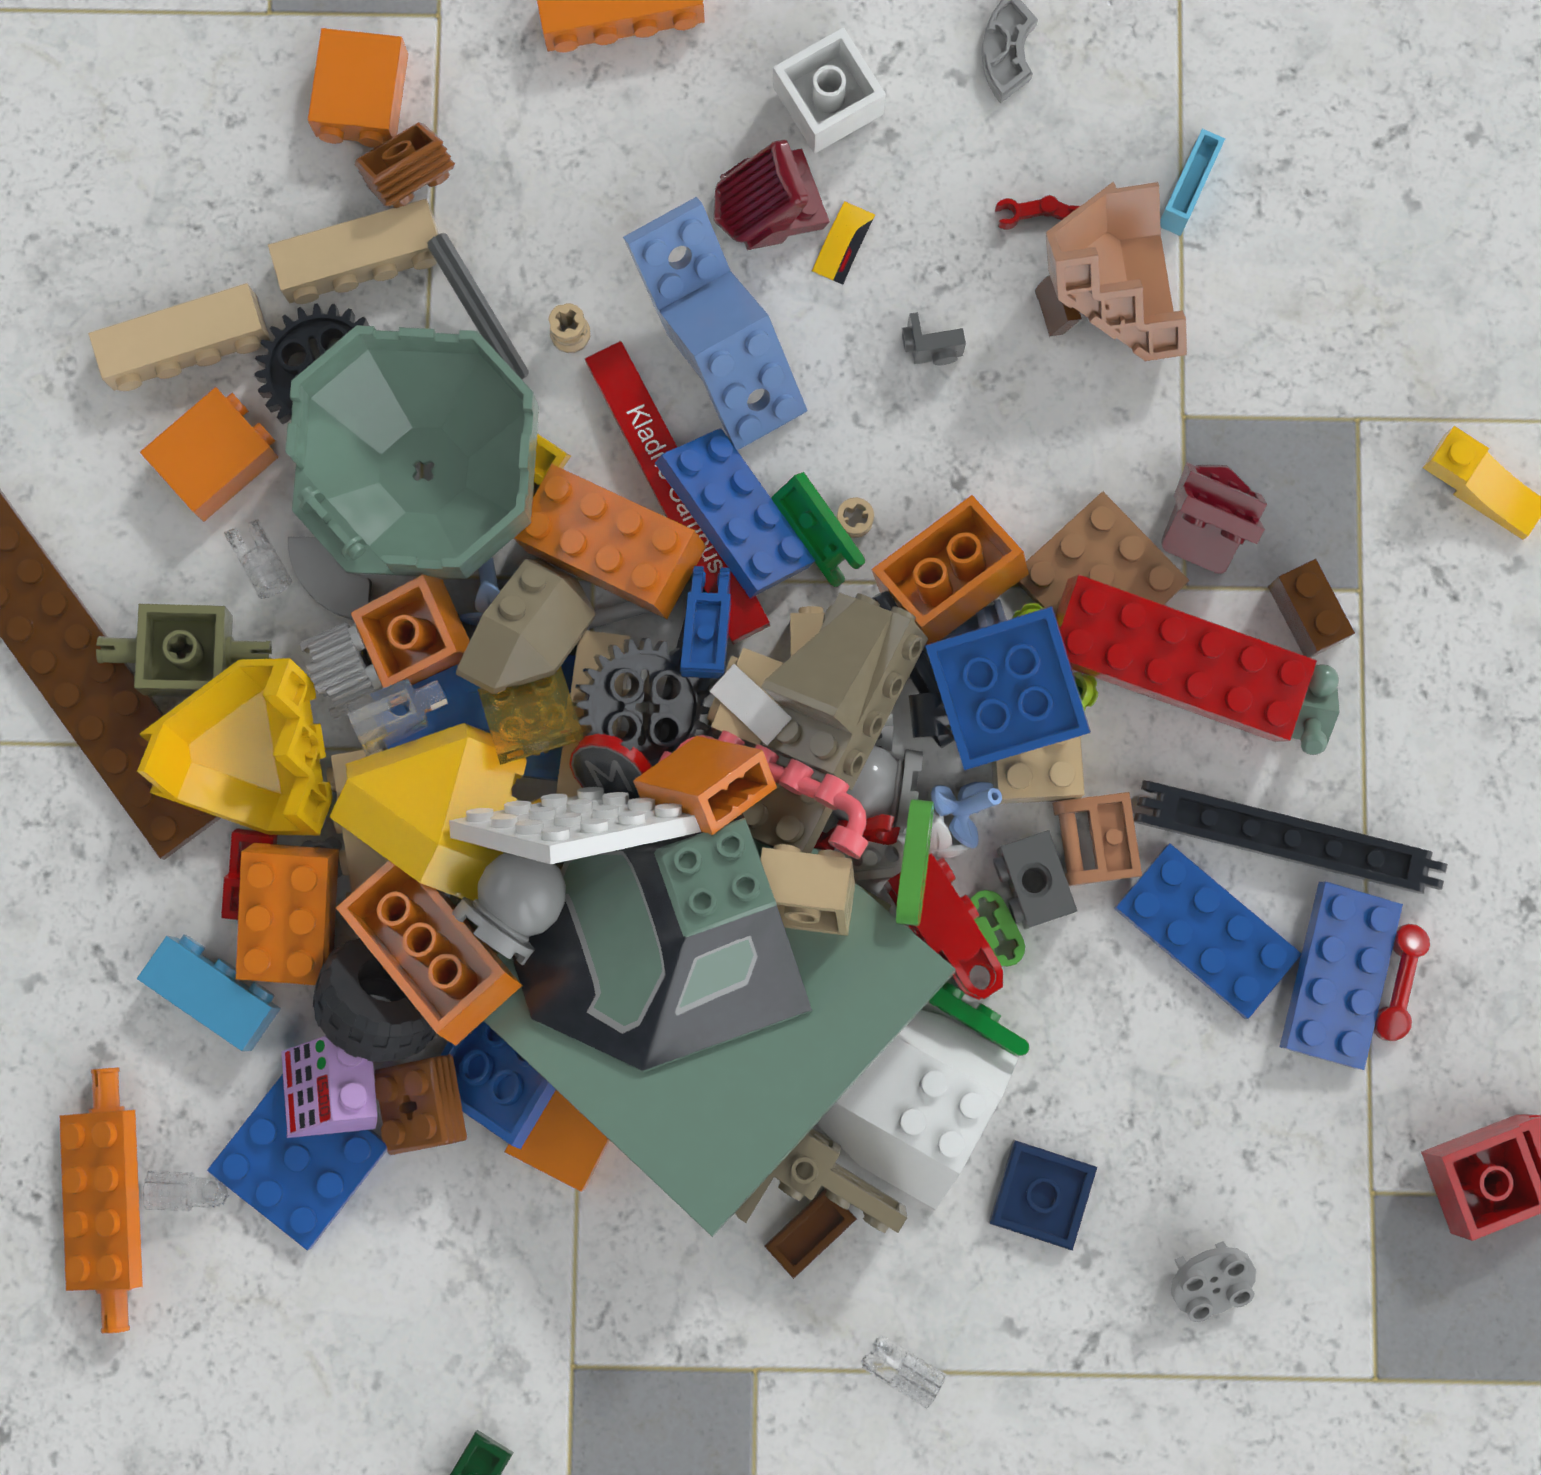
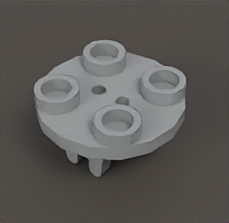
[1171,1241,1256,1322]

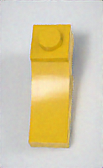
[1423,426,1541,540]

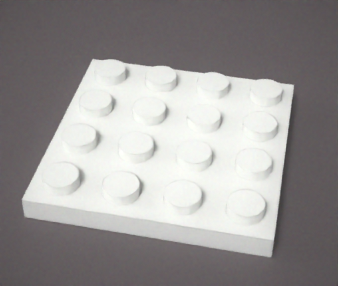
[449,787,701,864]

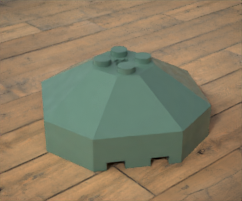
[285,325,539,579]

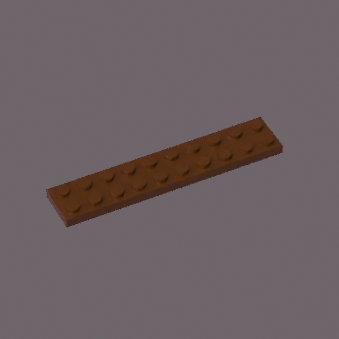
[0,489,221,860]

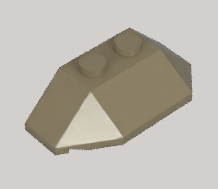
[456,559,596,694]

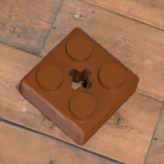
[354,122,455,208]
[374,1054,467,1155]

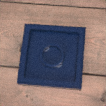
[988,1140,1097,1251]

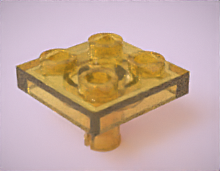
[478,666,584,765]

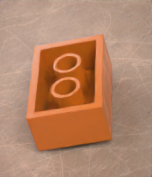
[871,495,1029,645]
[236,843,339,985]

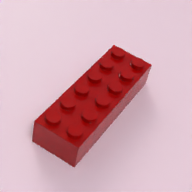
[1055,574,1317,742]

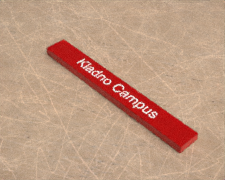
[584,341,770,645]

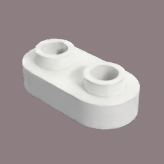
[834,833,906,881]

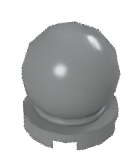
[832,746,923,835]
[452,853,566,965]

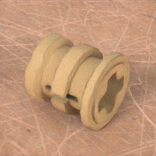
[548,303,591,353]

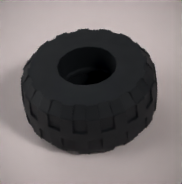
[313,938,436,1062]

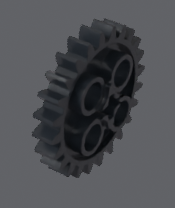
[254,303,369,425]
[572,638,711,767]

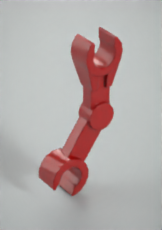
[995,195,1080,230]
[814,814,901,850]

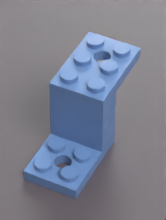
[623,197,808,450]

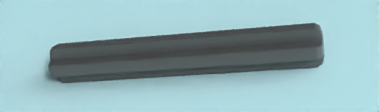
[427,233,529,379]

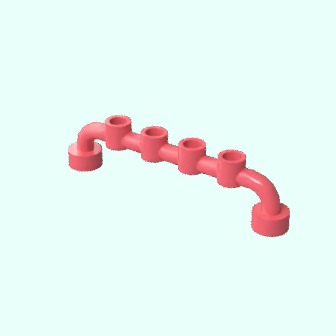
[658,730,869,859]

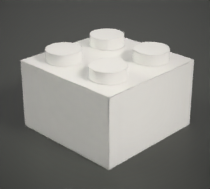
[773,27,886,154]

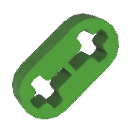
[970,890,1026,967]

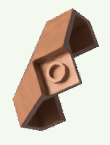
[1046,181,1187,361]

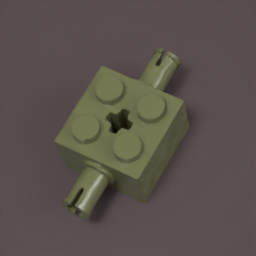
[96,604,272,697]

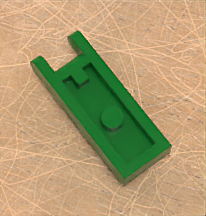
[771,472,865,587]
[928,982,1029,1056]

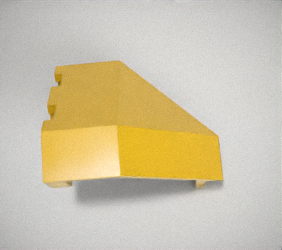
[137,658,333,836]
[329,723,527,901]

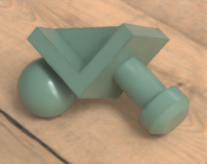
[1291,664,1340,755]

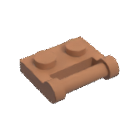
[1052,792,1142,887]

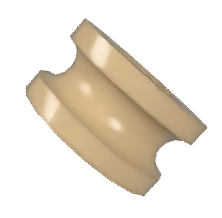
[837,497,874,538]

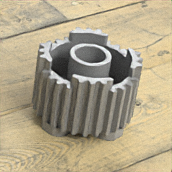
[299,622,385,720]

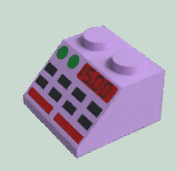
[281,1036,378,1138]

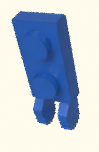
[680,566,731,679]

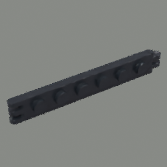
[1134,780,1448,894]

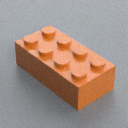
[513,464,707,619]
[336,861,522,1046]

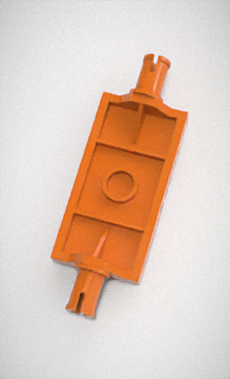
[59,1067,143,1334]

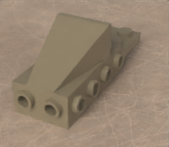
[743,592,928,853]
[735,1128,907,1233]

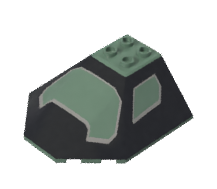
[512,813,812,1072]

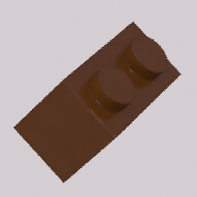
[1268,559,1355,658]

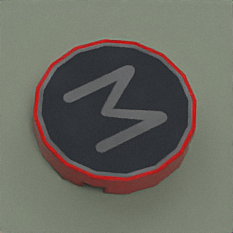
[569,734,652,799]

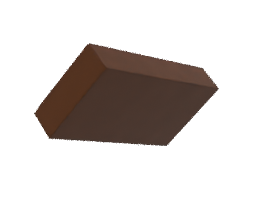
[764,1188,857,1279]

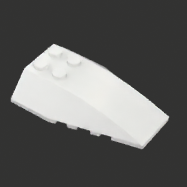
[817,1010,1019,1210]

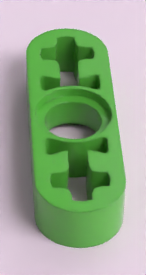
[896,799,934,926]

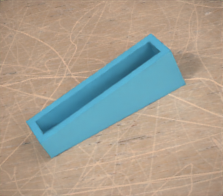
[1160,128,1226,236]

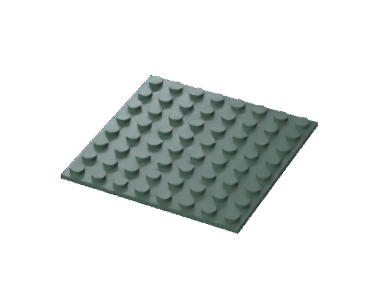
[484,840,956,1237]

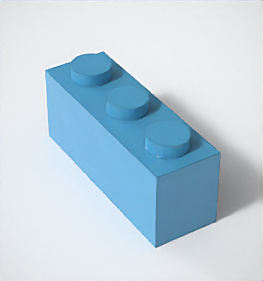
[137,934,281,1051]

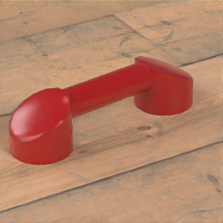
[1374,924,1430,1041]

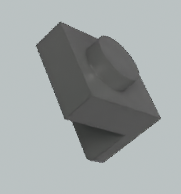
[902,312,966,366]

